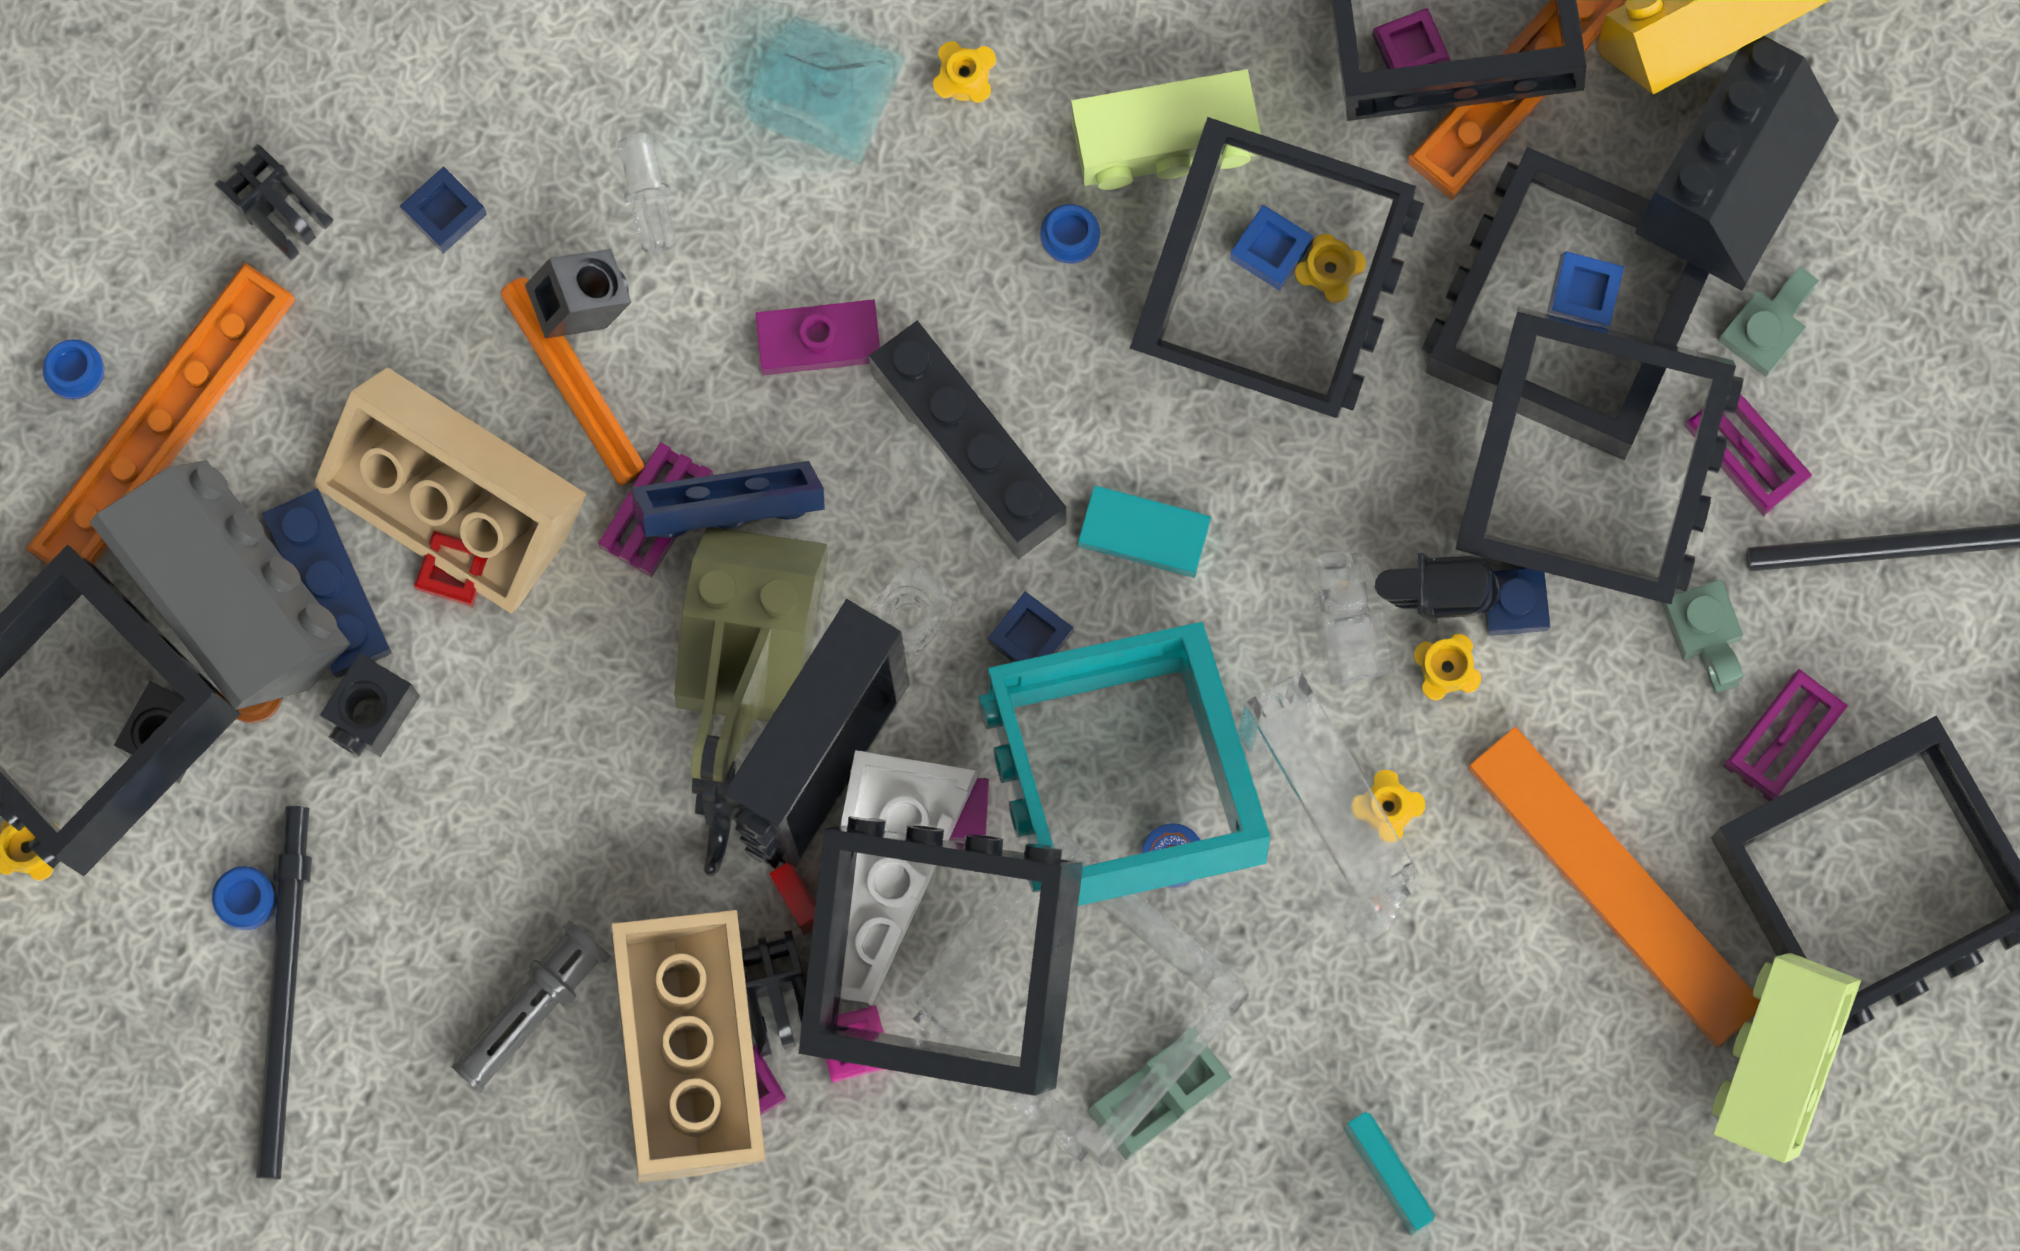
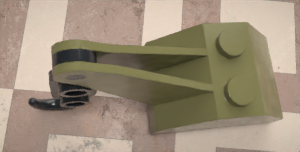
[674,527,828,876]

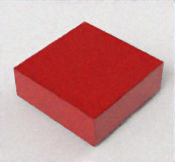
[414,530,488,607]
[769,862,816,935]

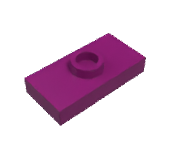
[755,299,880,376]

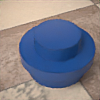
[1040,204,1100,264]
[43,339,105,400]

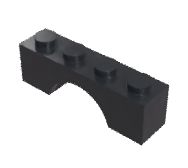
[869,320,1066,560]

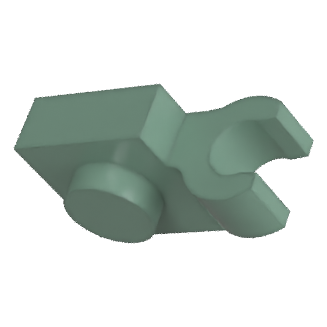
[1719,266,1819,377]
[1662,579,1744,694]

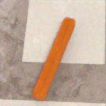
[501,277,645,486]

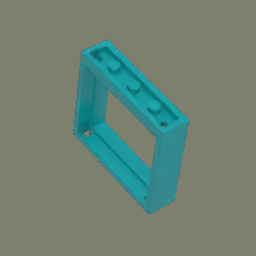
[978,621,1271,906]

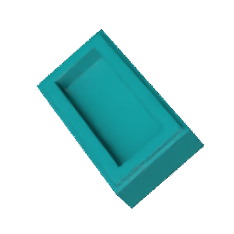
[1078,485,1212,578]
[1344,1111,1435,1236]

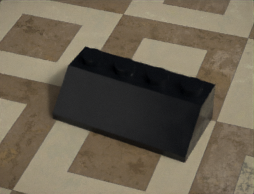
[1635,36,1839,291]

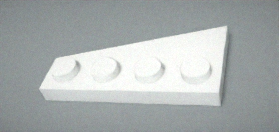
[840,750,978,1006]

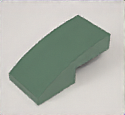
[1088,1028,1232,1160]

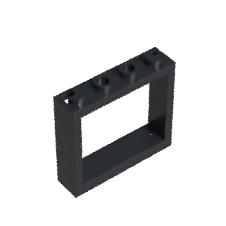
[1331,0,1587,121]
[1129,117,1424,418]
[1421,147,1709,461]
[1455,307,1744,604]
[0,544,241,876]
[723,598,910,869]
[1711,715,2020,1036]
[798,816,1083,1096]

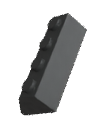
[90,460,350,710]

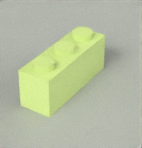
[1071,69,1261,190]
[1712,953,1861,1163]

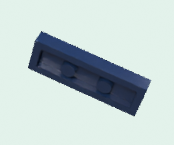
[631,461,825,538]
[262,488,392,678]

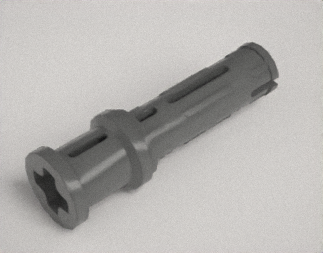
[451,920,612,1093]

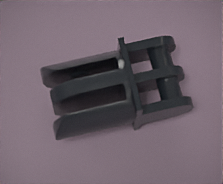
[214,144,334,260]
[1375,553,1502,623]
[742,929,806,1058]

